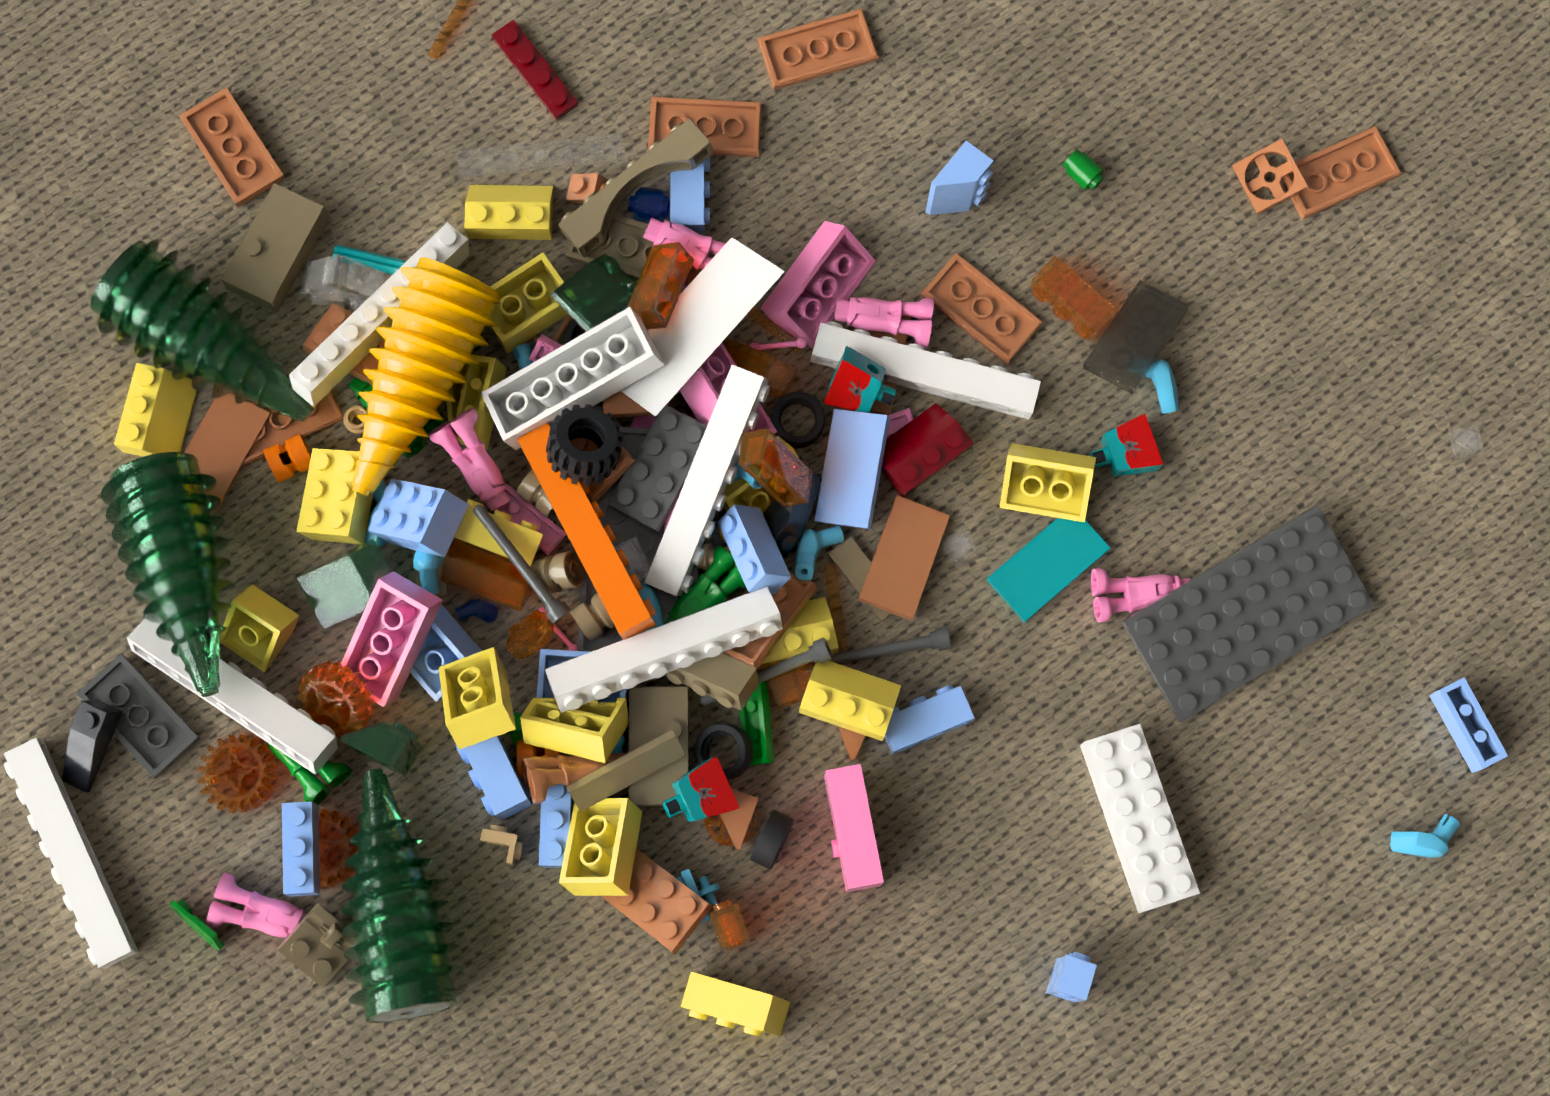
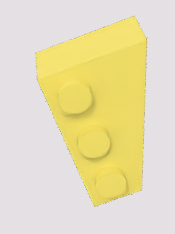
[447,354,507,449]
[454,499,543,566]
[520,698,629,763]
[681,972,790,1037]

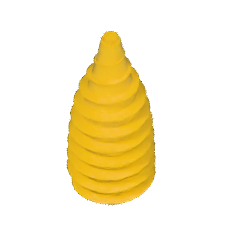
[352,257,501,497]

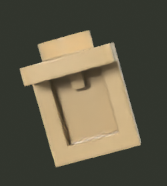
[480,825,523,865]

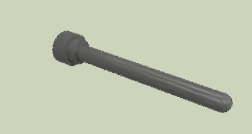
[473,505,571,624]
[812,626,951,667]
[699,637,833,706]

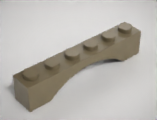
[558,118,714,258]

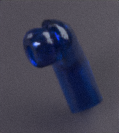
[455,598,498,623]

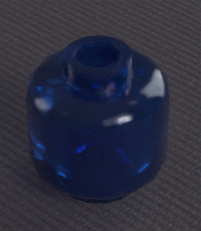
[628,186,670,224]

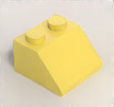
[217,584,300,672]

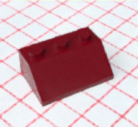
[881,403,974,497]

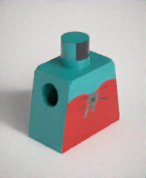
[823,346,896,413]
[1090,414,1163,477]
[662,756,740,822]

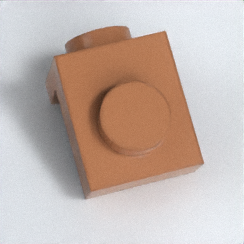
[566,173,608,204]

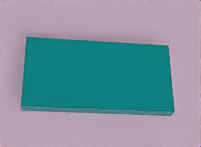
[986,518,1110,623]

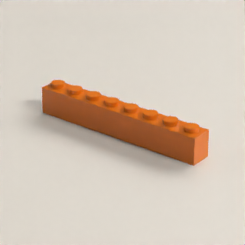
[517,422,656,640]

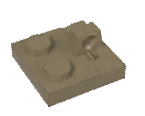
[277,903,364,988]

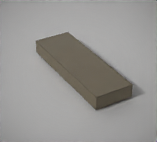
[828,537,892,622]

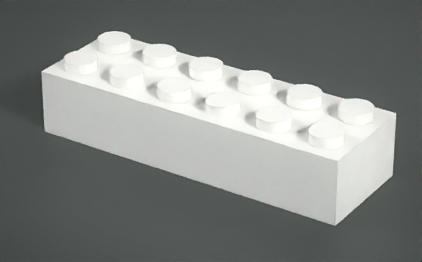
[481,307,664,450]
[1080,724,1200,914]

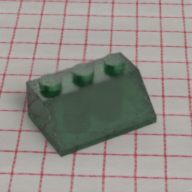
[340,721,423,777]

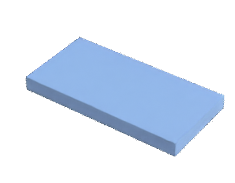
[814,409,890,530]

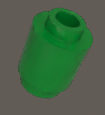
[1062,149,1104,191]

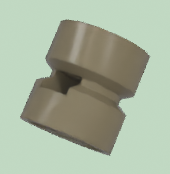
[517,469,556,519]
[531,550,586,594]
[570,593,615,643]

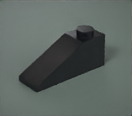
[763,464,821,558]
[62,700,123,793]

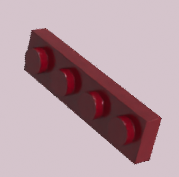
[491,19,578,121]

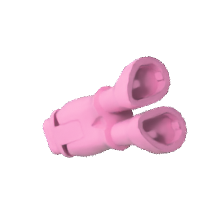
[643,218,744,270]
[834,297,934,350]
[428,408,511,511]
[1091,568,1191,623]
[206,872,307,938]

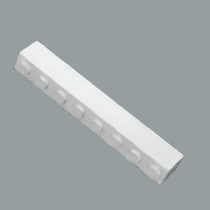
[289,223,469,407]
[810,322,1041,419]
[644,365,770,596]
[545,587,783,713]
[127,612,338,775]
[4,738,138,969]

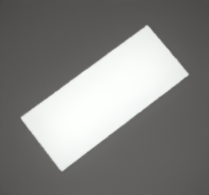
[620,238,784,416]

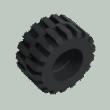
[546,404,623,485]

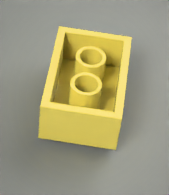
[489,252,578,354]
[296,448,373,545]
[439,647,516,750]
[559,798,643,896]

